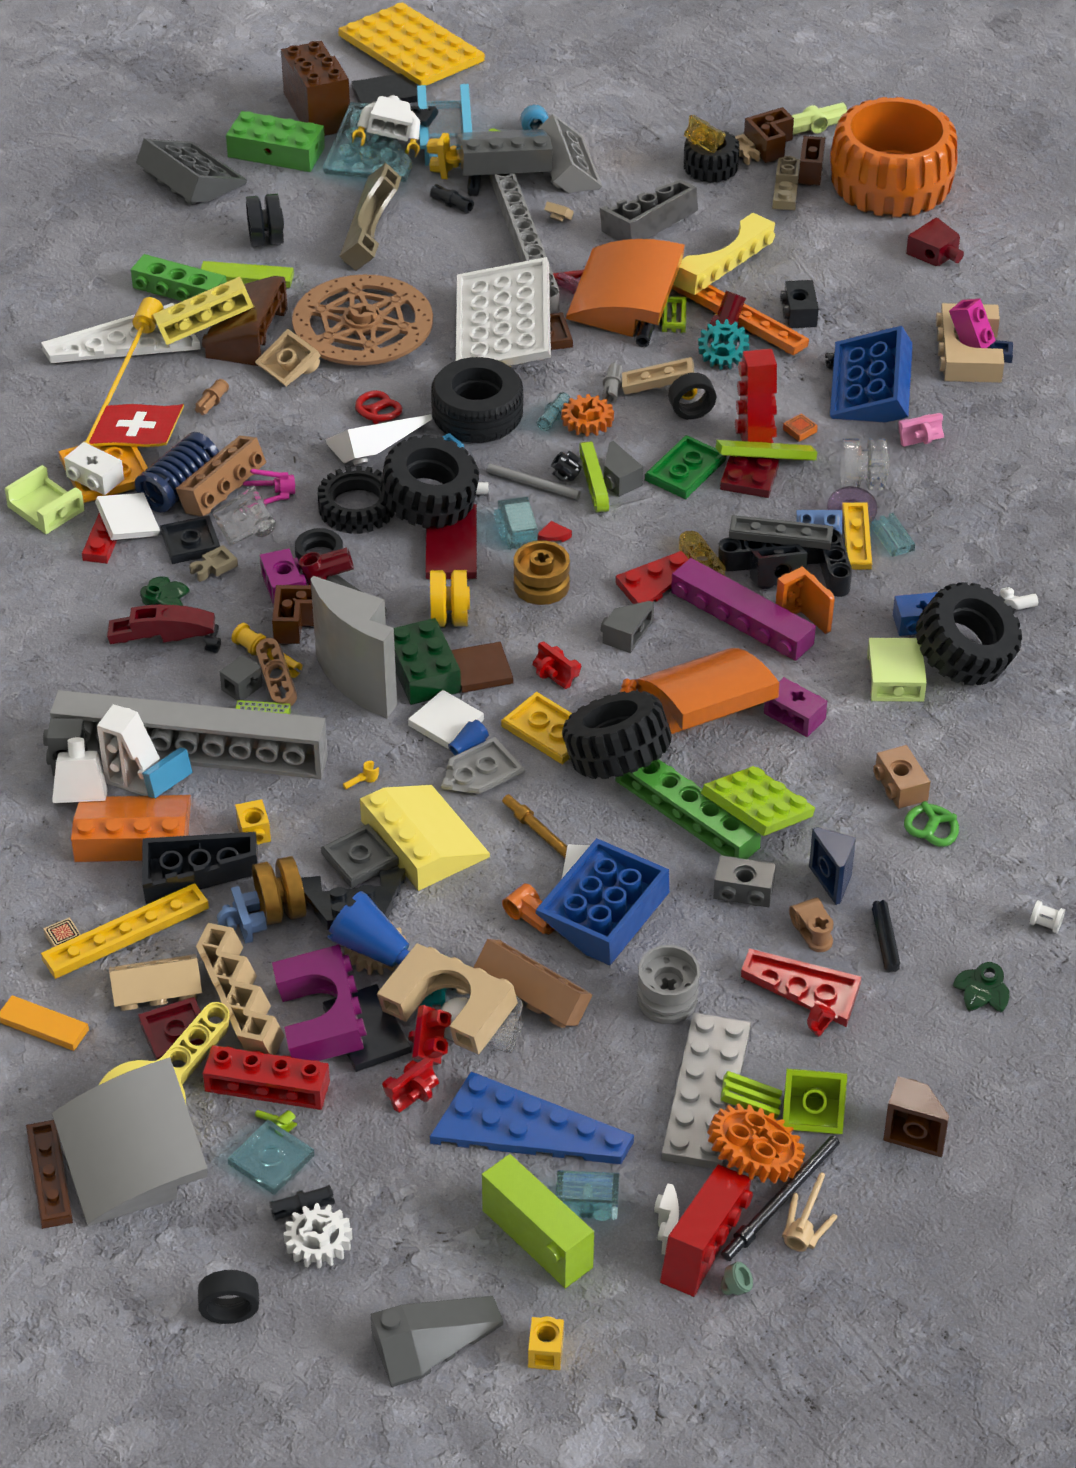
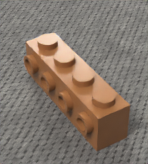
[175,435,267,517]
[473,939,593,1028]

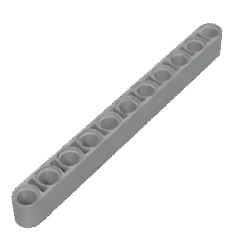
[489,173,559,314]

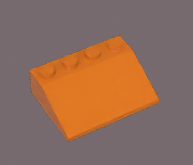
[71,795,191,862]

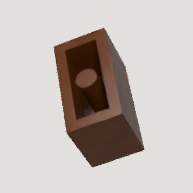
[798,136,826,185]

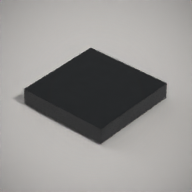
[160,515,220,564]

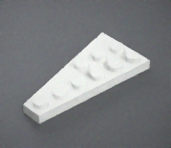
[41,303,201,363]

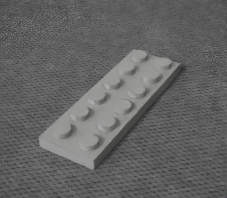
[662,1013,751,1169]

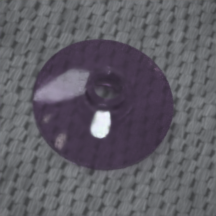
[827,486,878,527]

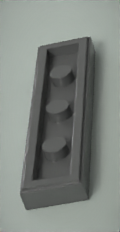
[729,515,833,550]

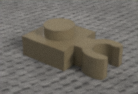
[189,545,238,582]

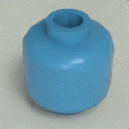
[520,105,549,130]

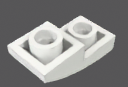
[654,1183,679,1255]

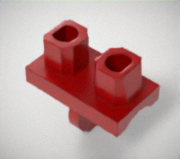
[532,641,582,689]
[408,1005,452,1065]
[382,1057,439,1113]

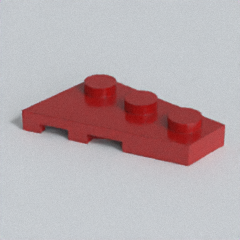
[615,551,689,604]

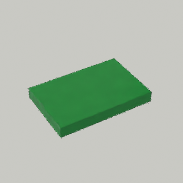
[645,435,727,499]

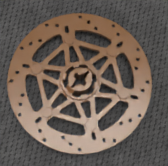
[292,274,433,365]

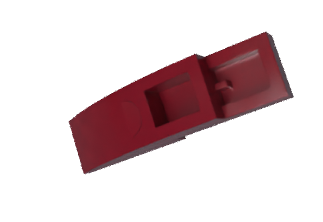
[107,604,215,644]

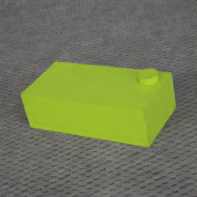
[482,1154,594,1289]

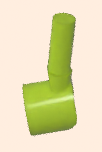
[255,1110,297,1134]

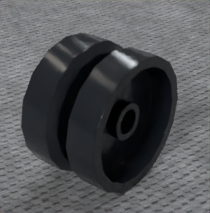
[245,193,284,247]

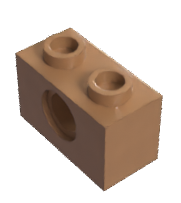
[873,745,930,809]

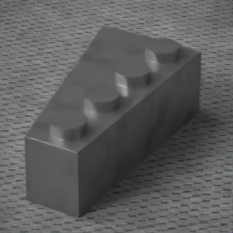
[600,180,698,241]

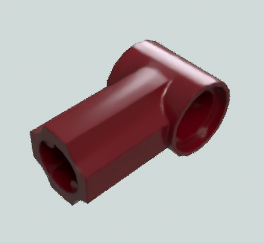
[710,291,746,329]
[299,547,354,585]

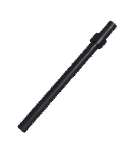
[721,1135,840,1261]

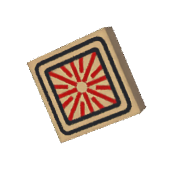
[43,917,81,947]

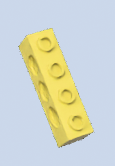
[153,277,254,345]

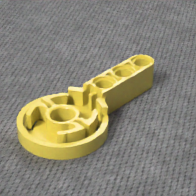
[99,1002,230,1103]

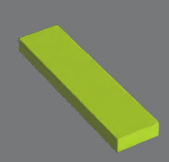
[201,261,294,288]
[715,440,817,461]

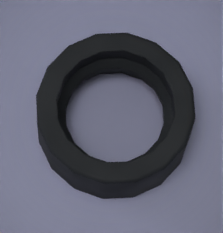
[668,373,717,420]
[295,528,343,568]
[198,1270,259,1324]

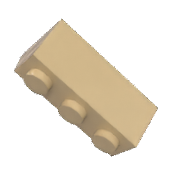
[109,954,202,1011]

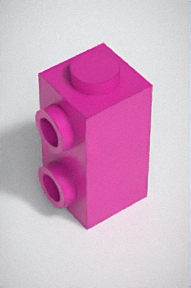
[949,298,996,348]

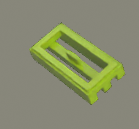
[662,297,686,333]
[720,1071,782,1120]

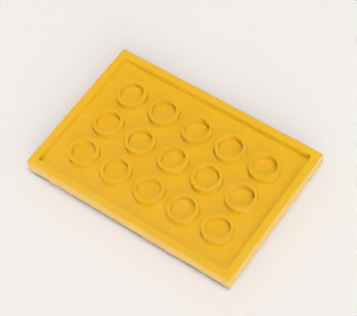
[338,2,485,86]

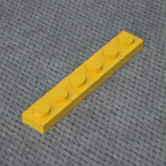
[41,883,209,979]

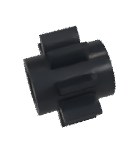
[551,451,582,482]

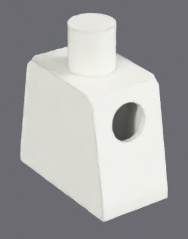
[52,737,108,803]

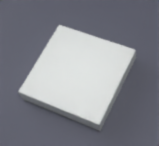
[95,493,160,540]
[408,690,484,750]

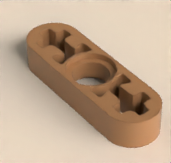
[256,638,297,706]

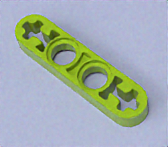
[579,441,609,513]

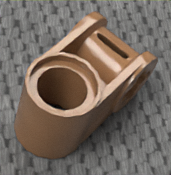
[789,897,834,952]

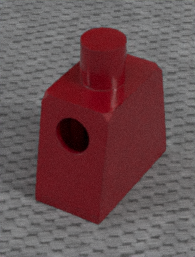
[906,217,964,266]

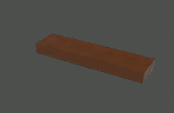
[26,1120,73,1229]

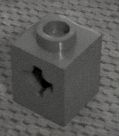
[219,655,263,700]

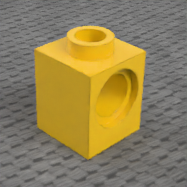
[235,799,271,845]
[528,1316,564,1370]

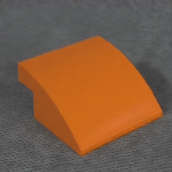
[566,239,685,337]
[634,648,780,734]

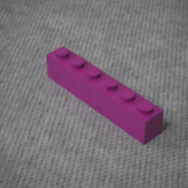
[671,558,816,661]

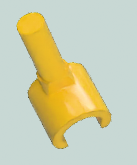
[343,760,379,790]

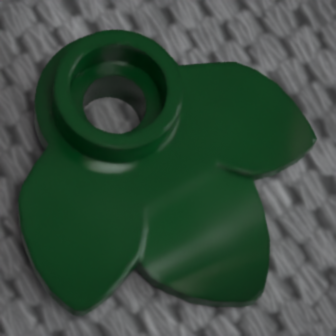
[140,576,190,606]
[953,962,1010,1013]

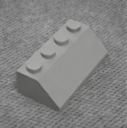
[538,114,602,193]

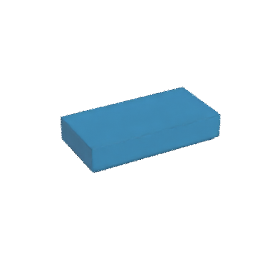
[142,747,193,798]

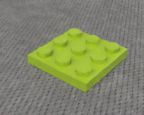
[701,766,815,836]

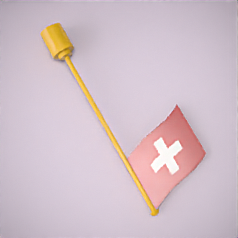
[82,297,184,447]

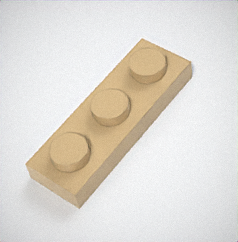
[622,357,694,395]

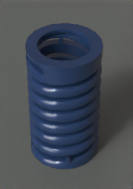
[135,432,219,513]

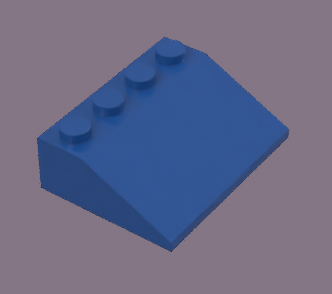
[830,325,913,423]
[536,838,670,966]

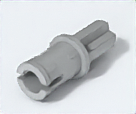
[602,362,622,404]

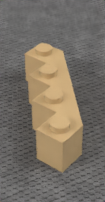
[196,923,285,1055]

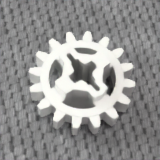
[284,1203,352,1268]

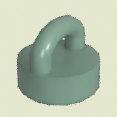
[721,1262,753,1296]

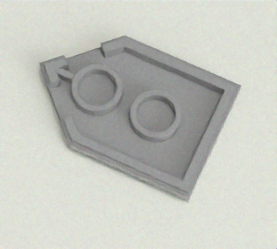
[441,737,525,794]

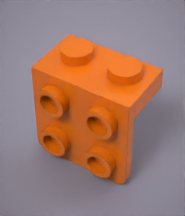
[775,566,835,634]

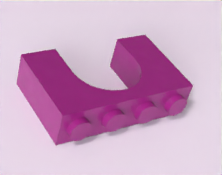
[272,944,367,1061]

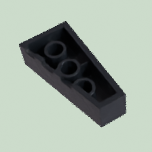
[142,832,258,904]

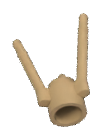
[782,1172,837,1252]

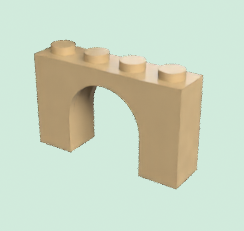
[936,303,1004,383]
[377,943,518,1055]

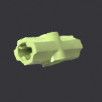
[791,103,847,135]

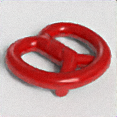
[355,390,403,424]

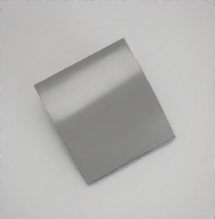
[311,576,397,718]
[52,1057,208,1227]

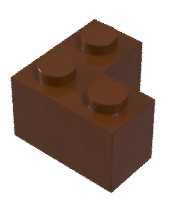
[744,107,794,163]
[272,585,314,644]

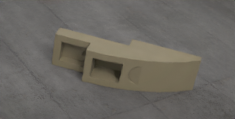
[772,156,800,210]

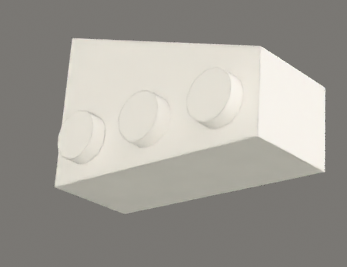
[97,704,161,796]

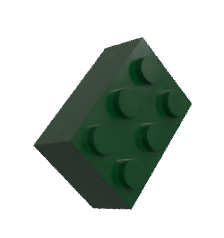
[394,618,461,705]

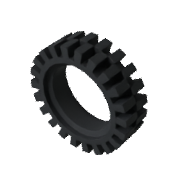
[317,466,394,534]

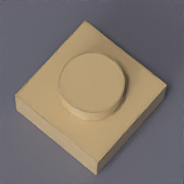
[544,201,574,222]

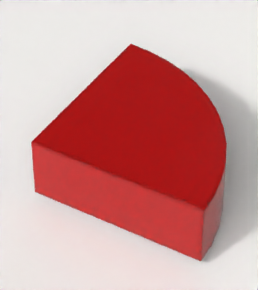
[537,521,572,542]
[807,1004,836,1037]

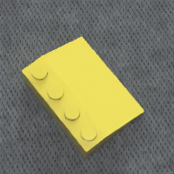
[360,785,490,891]

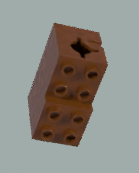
[281,41,351,136]

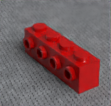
[203,1045,330,1110]

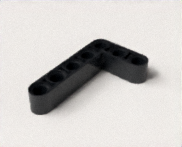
[718,529,852,597]

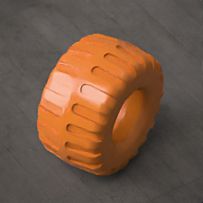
[830,97,958,218]

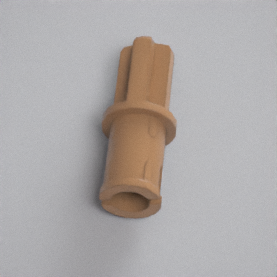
[195,379,229,415]

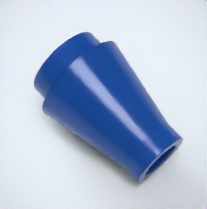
[448,719,489,756]

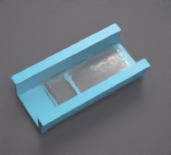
[417,84,472,166]

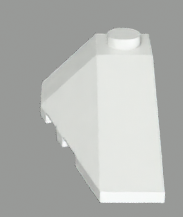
[325,414,432,465]

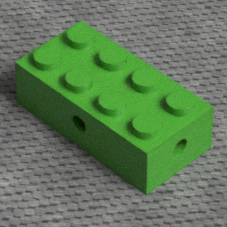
[226,111,325,172]

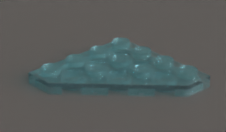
[323,102,413,182]

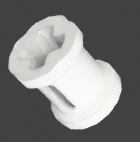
[1029,900,1065,934]

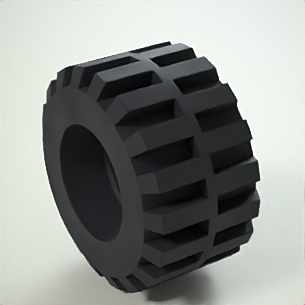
[683,129,740,183]

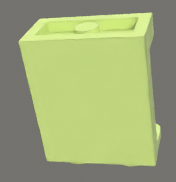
[5,465,85,534]
[867,638,927,702]

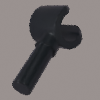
[204,624,221,653]

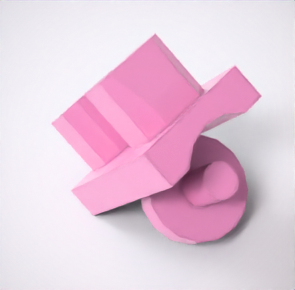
[898,413,944,447]

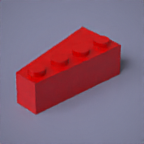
[735,349,777,443]
[660,1164,753,1297]

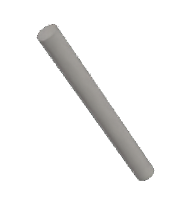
[487,463,581,500]

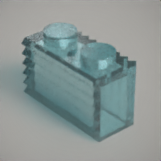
[494,496,538,550]
[556,1170,619,1221]

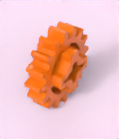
[561,394,614,437]

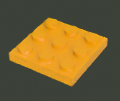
[59,445,148,503]

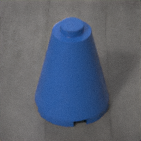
[327,891,410,968]

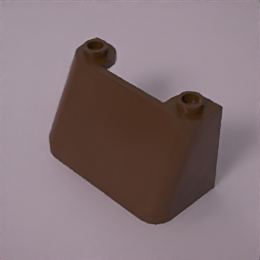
[202,276,288,366]

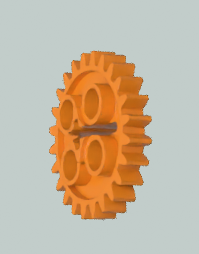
[707,1104,805,1184]

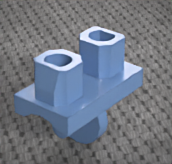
[796,510,842,535]
[217,886,267,944]

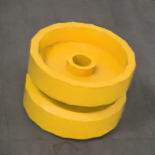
[430,570,470,627]

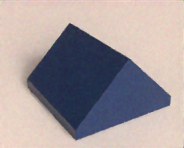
[809,827,856,905]

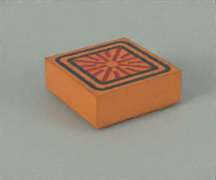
[783,414,818,442]

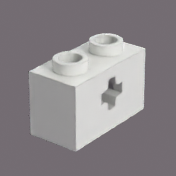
[64,442,124,495]

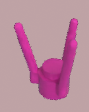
[240,469,295,512]

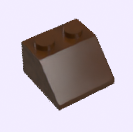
[883,1076,949,1157]

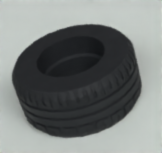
[431,357,523,443]

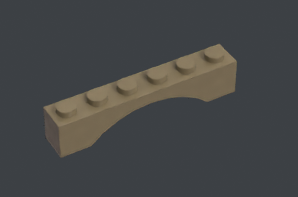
[339,163,402,271]

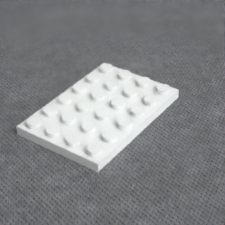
[456,257,551,366]

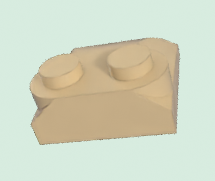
[255,329,321,386]

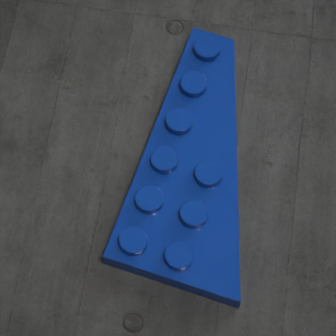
[430,1071,634,1164]

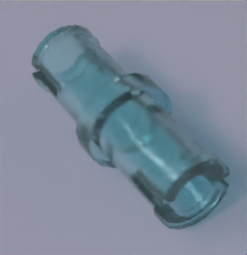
[537,392,571,431]

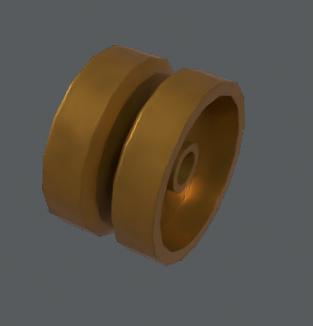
[514,541,570,605]
[252,856,306,925]

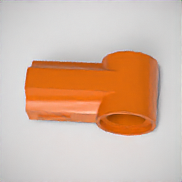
[502,883,555,935]

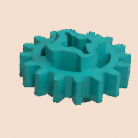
[698,319,749,370]

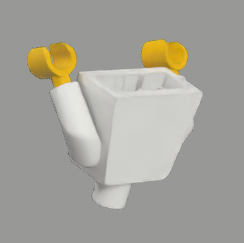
[352,95,420,157]

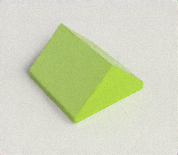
[783,1068,847,1134]

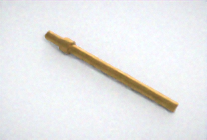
[502,794,567,859]

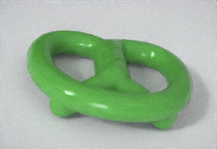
[904,801,959,847]

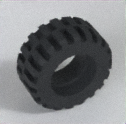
[380,435,479,528]
[916,582,1022,686]
[562,691,672,779]

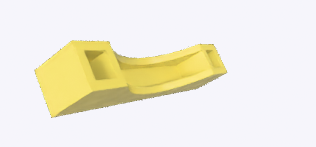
[673,213,775,295]

